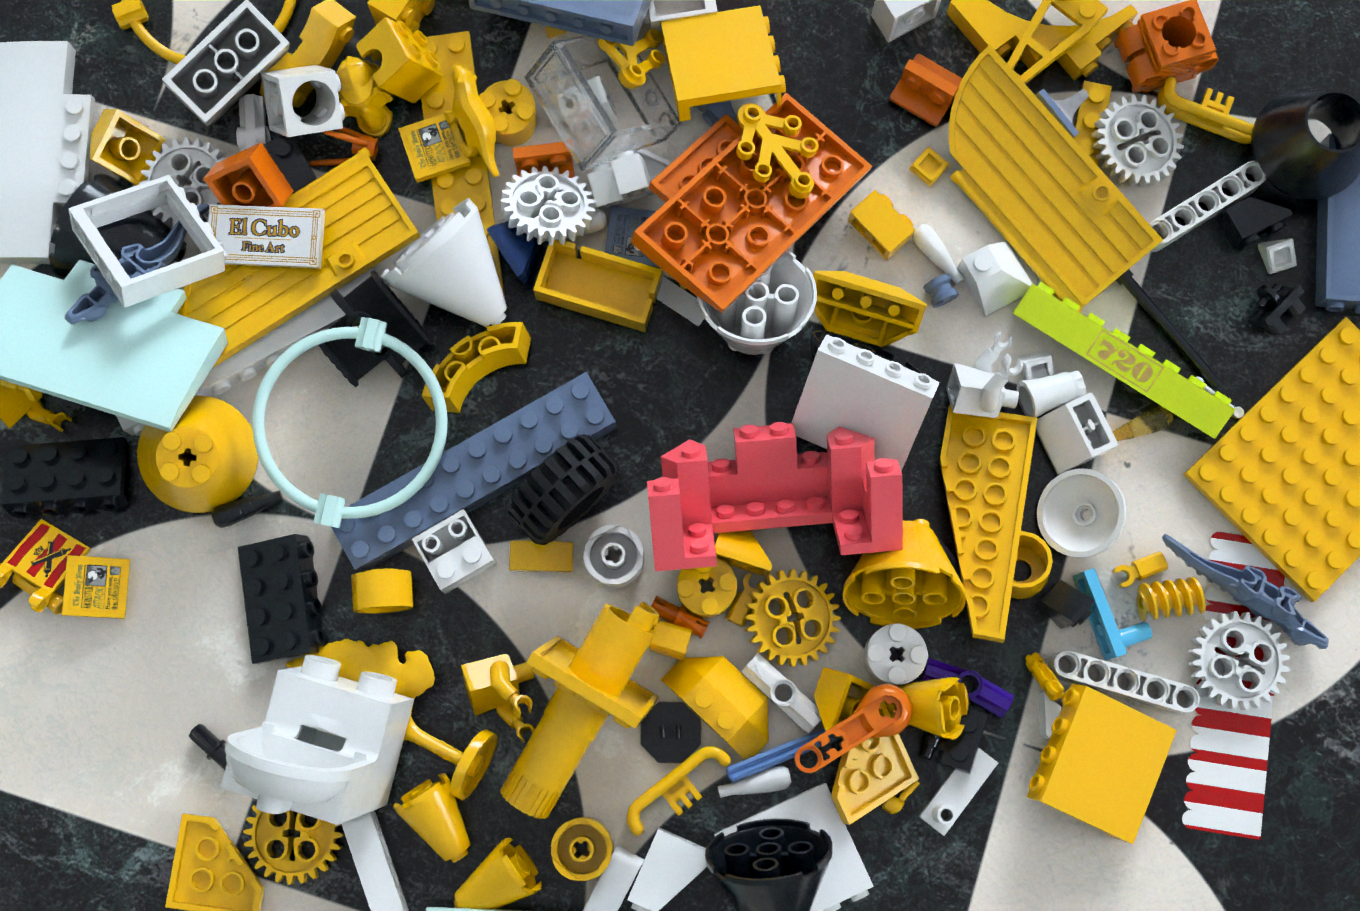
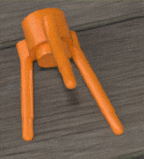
[310,126,379,166]

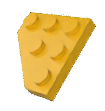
[831,701,919,825]
[165,813,265,911]

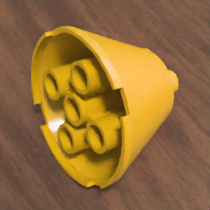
[137,395,259,513]
[843,519,966,629]

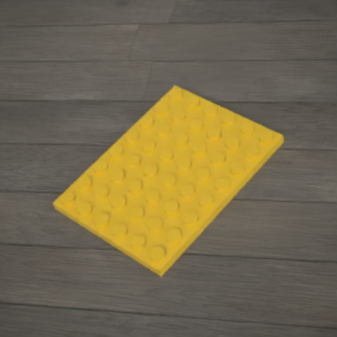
[1183,317,1360,602]

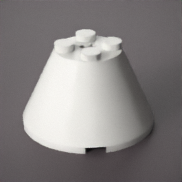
[697,250,817,355]

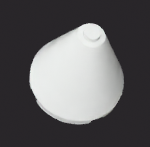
[380,198,507,327]

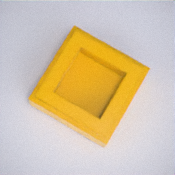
[909,146,950,188]

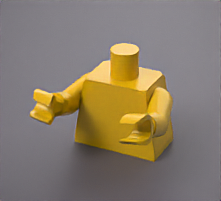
[0,379,72,432]
[461,654,535,743]

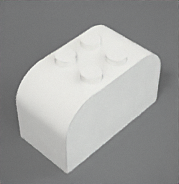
[162,0,289,127]

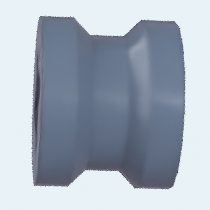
[923,274,959,308]

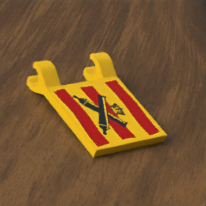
[0,519,91,613]

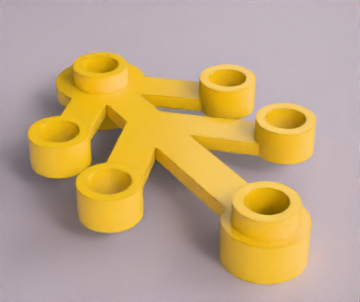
[597,28,665,89]
[736,103,819,199]

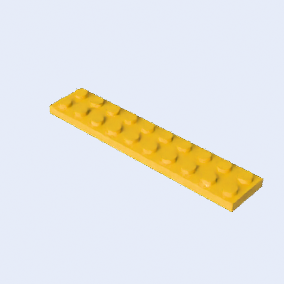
[421,31,505,298]

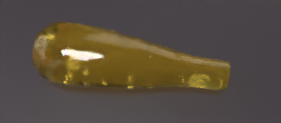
[1112,406,1173,442]

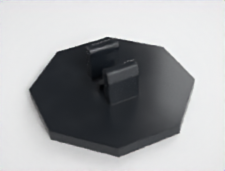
[641,702,701,763]

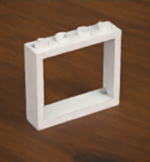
[68,175,227,308]

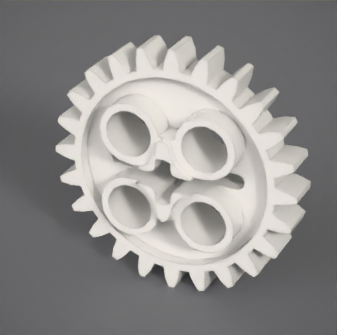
[1092,94,1184,187]
[139,137,226,226]
[501,166,595,246]
[1188,611,1290,710]

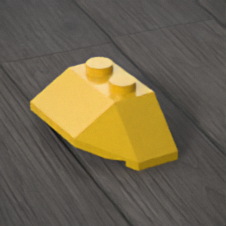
[813,270,927,347]
[661,656,769,760]

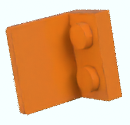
[512,141,575,178]

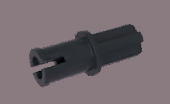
[189,724,227,770]

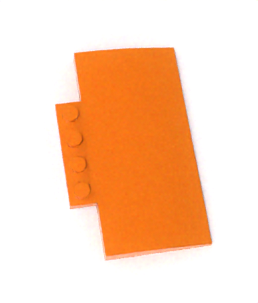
[631,93,872,313]

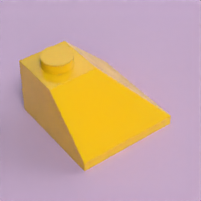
[90,109,166,186]
[715,530,772,577]
[814,667,875,737]

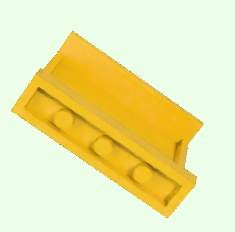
[660,5,786,122]
[1027,684,1177,844]

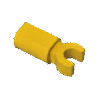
[1112,551,1168,588]
[725,573,765,627]

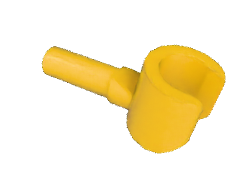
[882,781,920,814]

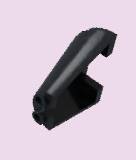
[49,174,187,278]

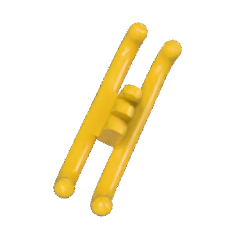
[1157,77,1254,144]
[627,746,731,836]

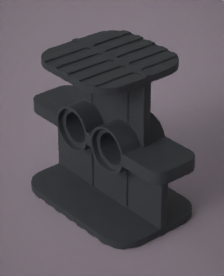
[319,270,433,387]

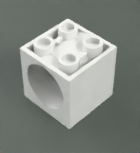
[261,65,345,137]

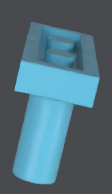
[1073,568,1152,660]

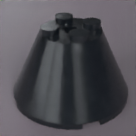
[705,819,833,911]

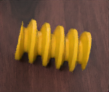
[1136,576,1206,621]

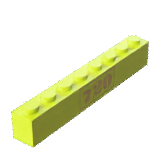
[1013,281,1236,439]

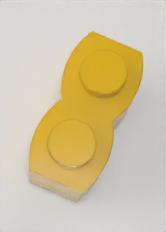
[649,620,692,661]

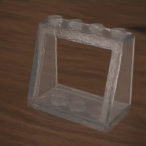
[525,36,682,171]

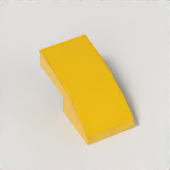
[509,541,573,573]

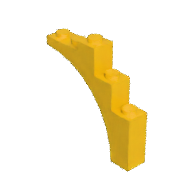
[946,0,1138,81]

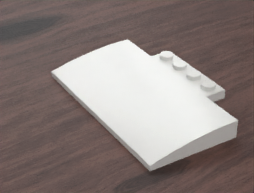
[0,41,95,264]

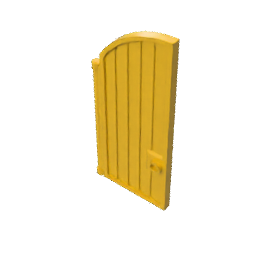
[949,44,1163,313]
[178,147,421,368]

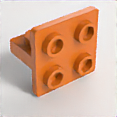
[889,53,962,127]

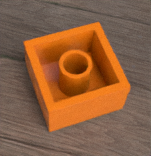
[203,142,294,207]

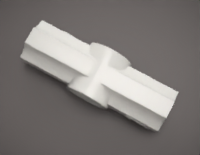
[236,94,271,152]
[741,653,821,734]

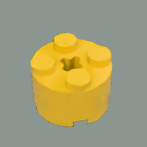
[479,79,538,147]
[677,557,737,618]
[551,817,614,881]

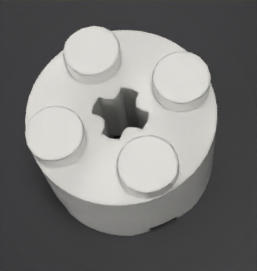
[583,525,644,588]
[864,623,928,685]

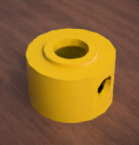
[1011,531,1053,599]
[351,568,413,614]

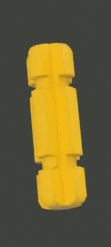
[1025,652,1064,701]

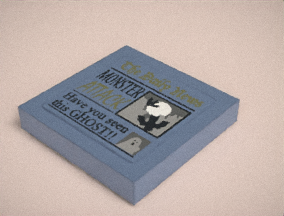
[605,206,661,269]

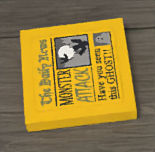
[398,114,471,183]
[62,555,130,619]

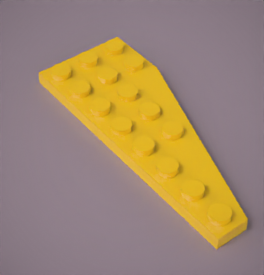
[940,404,1037,643]

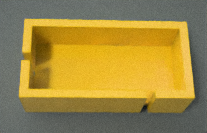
[533,239,663,333]

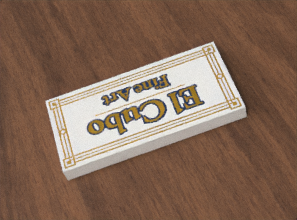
[208,204,325,269]

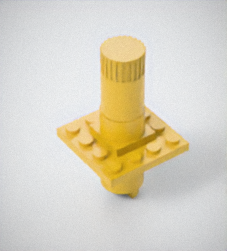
[500,601,659,819]

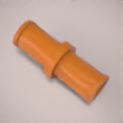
[651,595,710,639]

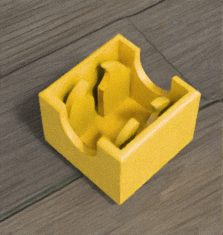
[356,17,443,103]

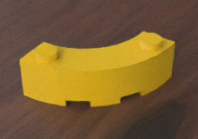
[259,0,356,108]
[422,322,531,413]

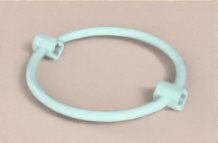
[252,317,448,528]

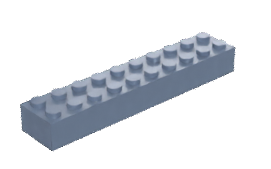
[331,372,617,573]

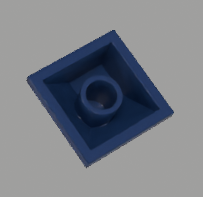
[486,221,541,290]

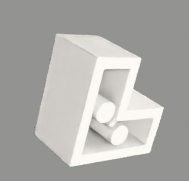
[587,151,655,210]

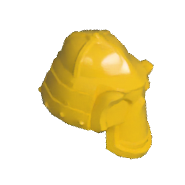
[336,56,393,138]

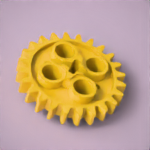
[743,569,841,667]
[243,805,345,885]

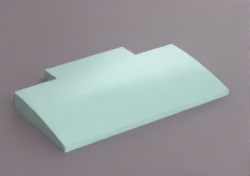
[0,260,228,432]

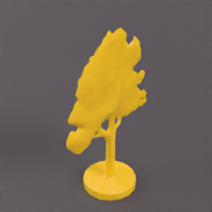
[285,639,498,801]

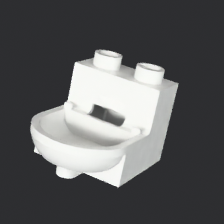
[221,655,414,825]

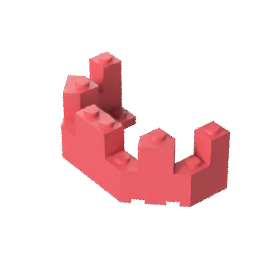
[647,422,903,572]

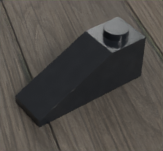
[264,135,317,194]

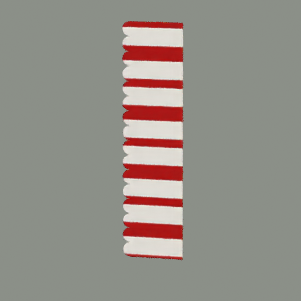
[1182,532,1285,840]

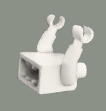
[946,331,1023,418]

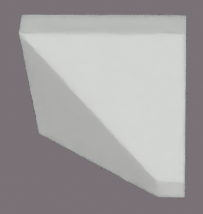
[1258,238,1297,275]

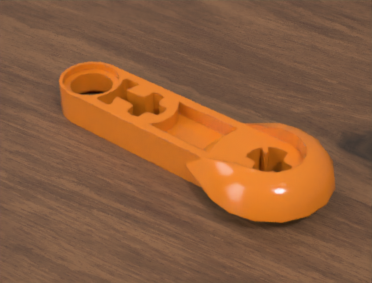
[794,684,912,773]

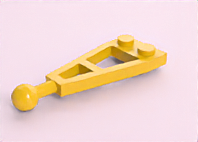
[1007,0,1108,84]

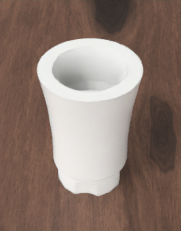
[1017,371,1086,418]

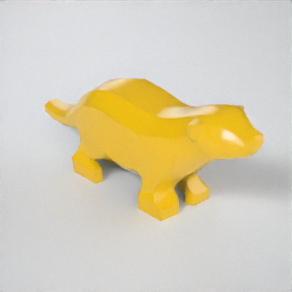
[443,65,499,177]

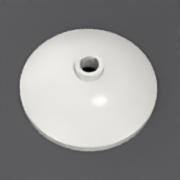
[1037,468,1126,558]

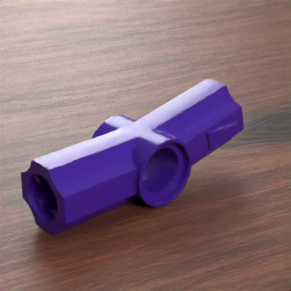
[920,658,1015,719]

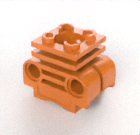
[1114,0,1219,94]

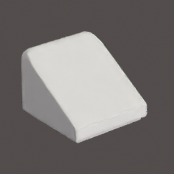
[1019,350,1055,380]

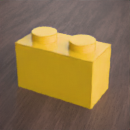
[848,190,915,261]

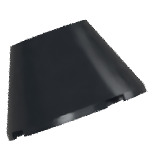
[1251,88,1360,200]

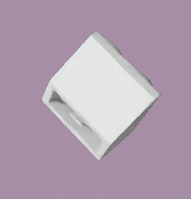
[1036,392,1119,475]
[412,509,497,594]

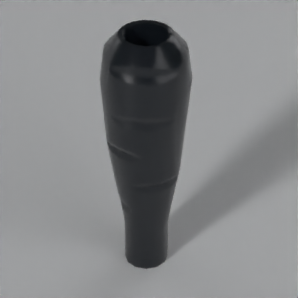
[211,490,284,528]

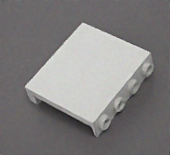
[791,334,940,471]
[714,783,874,911]

